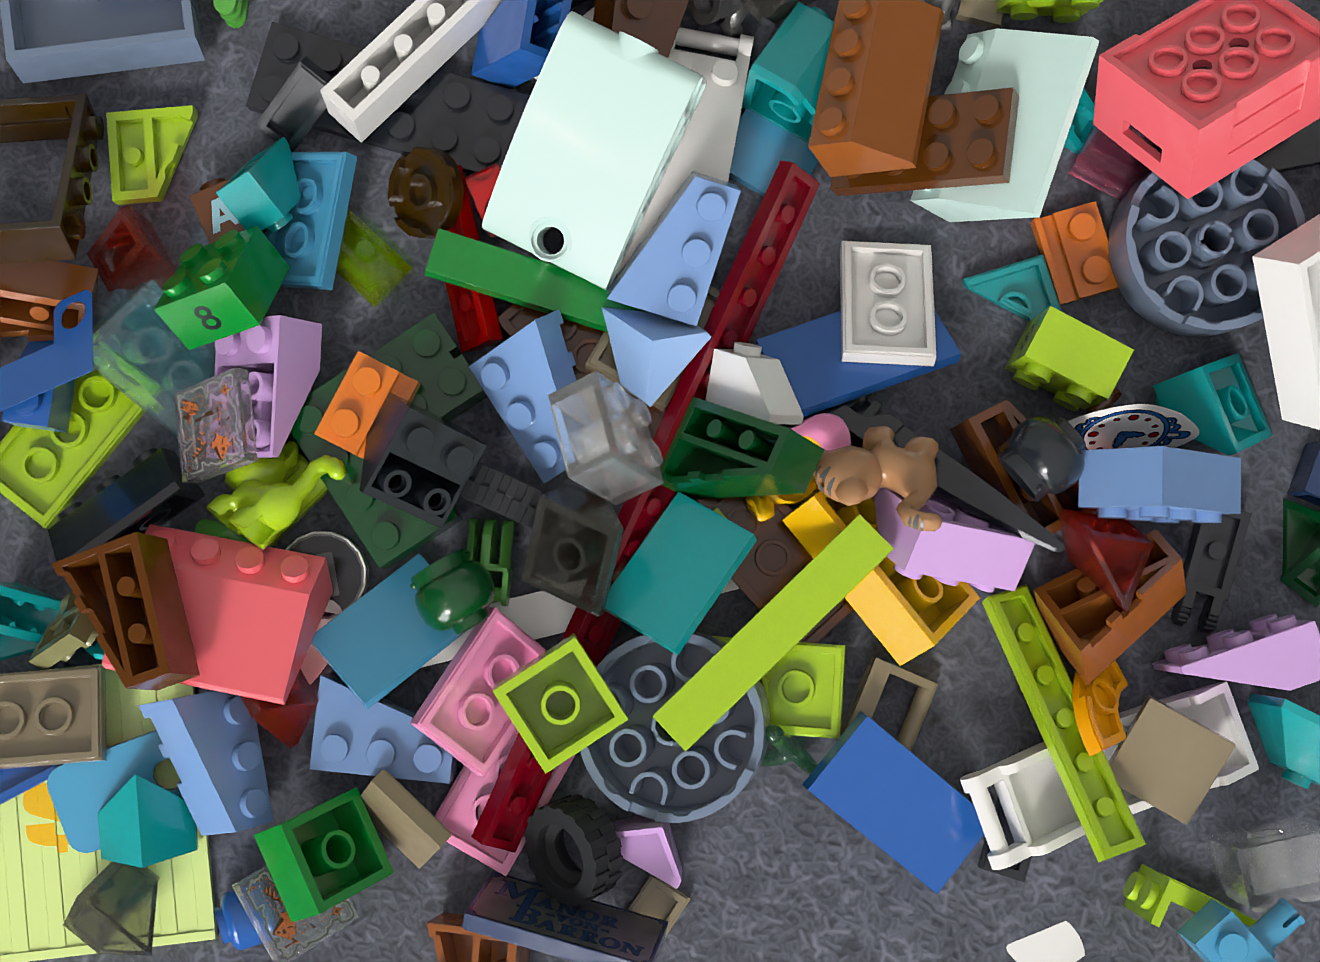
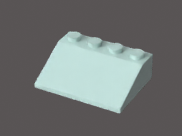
[910,28,1099,222]

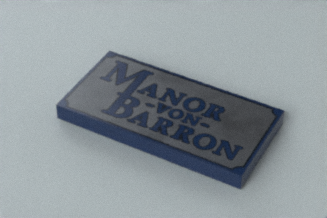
[462,871,668,962]

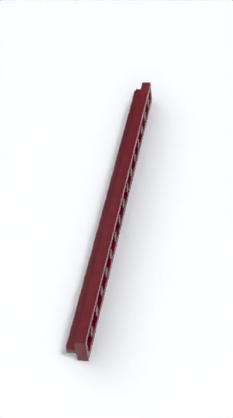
[471,160,820,853]

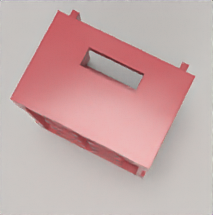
[1093,0,1320,199]

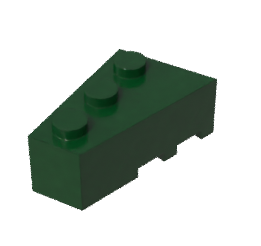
[654,397,825,499]

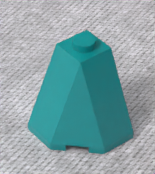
[742,2,834,144]

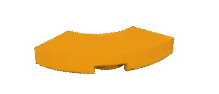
[1072,660,1128,757]

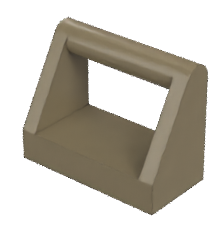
[836,656,938,752]

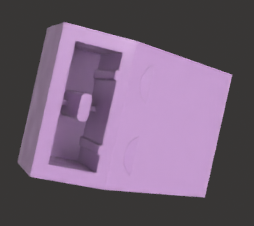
[210,315,322,459]
[1152,614,1320,691]

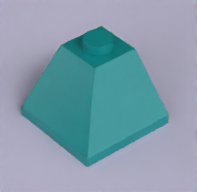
[1153,353,1273,456]
[1247,693,1320,790]

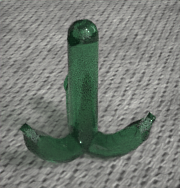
[761,724,818,775]

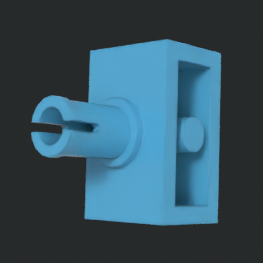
[1177,898,1306,962]

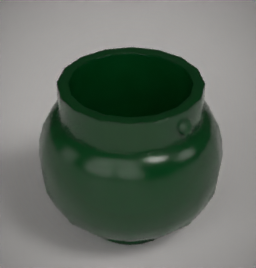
[410,549,495,636]

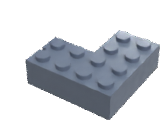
[0,0,206,84]

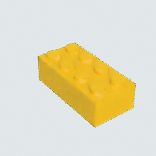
[782,490,980,666]

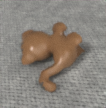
[814,426,942,532]

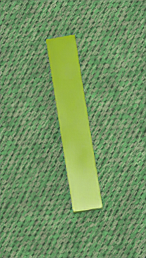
[652,514,894,752]
[982,584,1146,863]

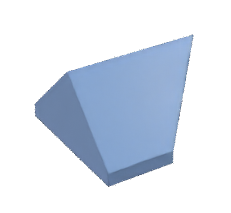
[602,307,711,407]

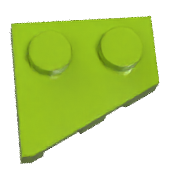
[106,105,198,205]

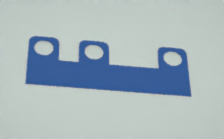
[0,290,94,412]

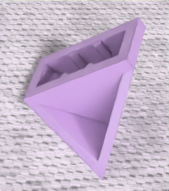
[613,815,683,889]

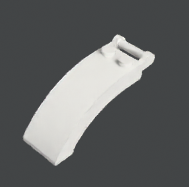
[617,27,754,306]
[960,681,1259,870]

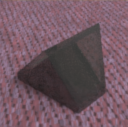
[63,861,160,956]

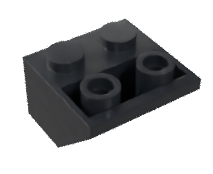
[359,392,487,528]

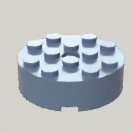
[1108,159,1306,337]
[580,631,770,823]

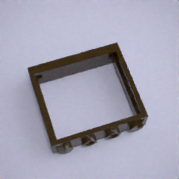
[0,94,104,264]

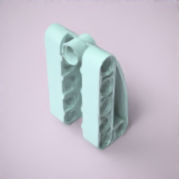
[482,11,707,290]

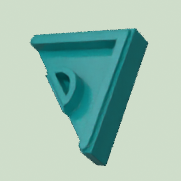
[962,254,1062,321]

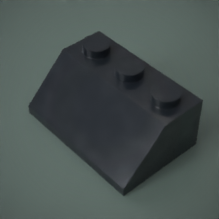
[48,448,205,562]

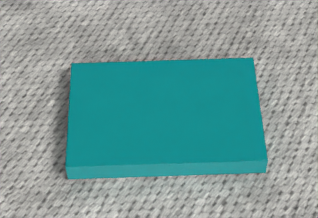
[599,492,757,656]

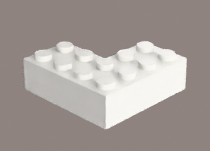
[1252,214,1320,430]

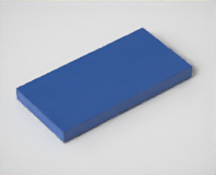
[755,309,961,417]
[802,711,984,894]

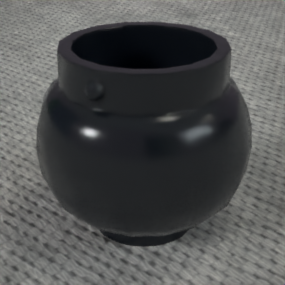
[996,416,1086,502]

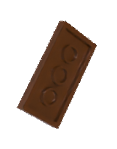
[830,87,1019,196]

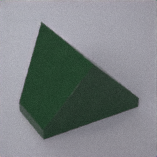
[1280,498,1320,607]

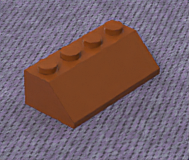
[808,0,944,177]

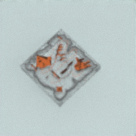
[174,368,258,484]
[231,865,360,962]

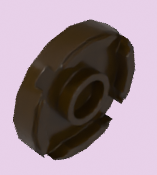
[388,146,464,239]

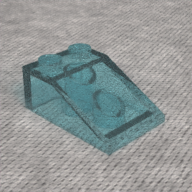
[93,279,216,442]

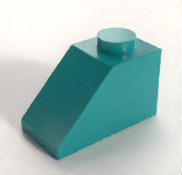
[216,137,301,234]

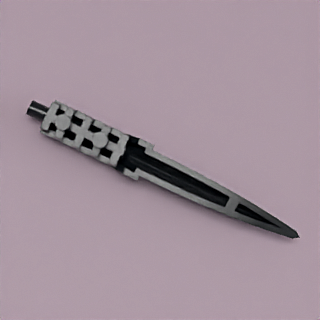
[809,392,1066,552]

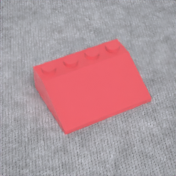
[102,524,333,705]

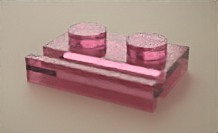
[1068,126,1162,201]

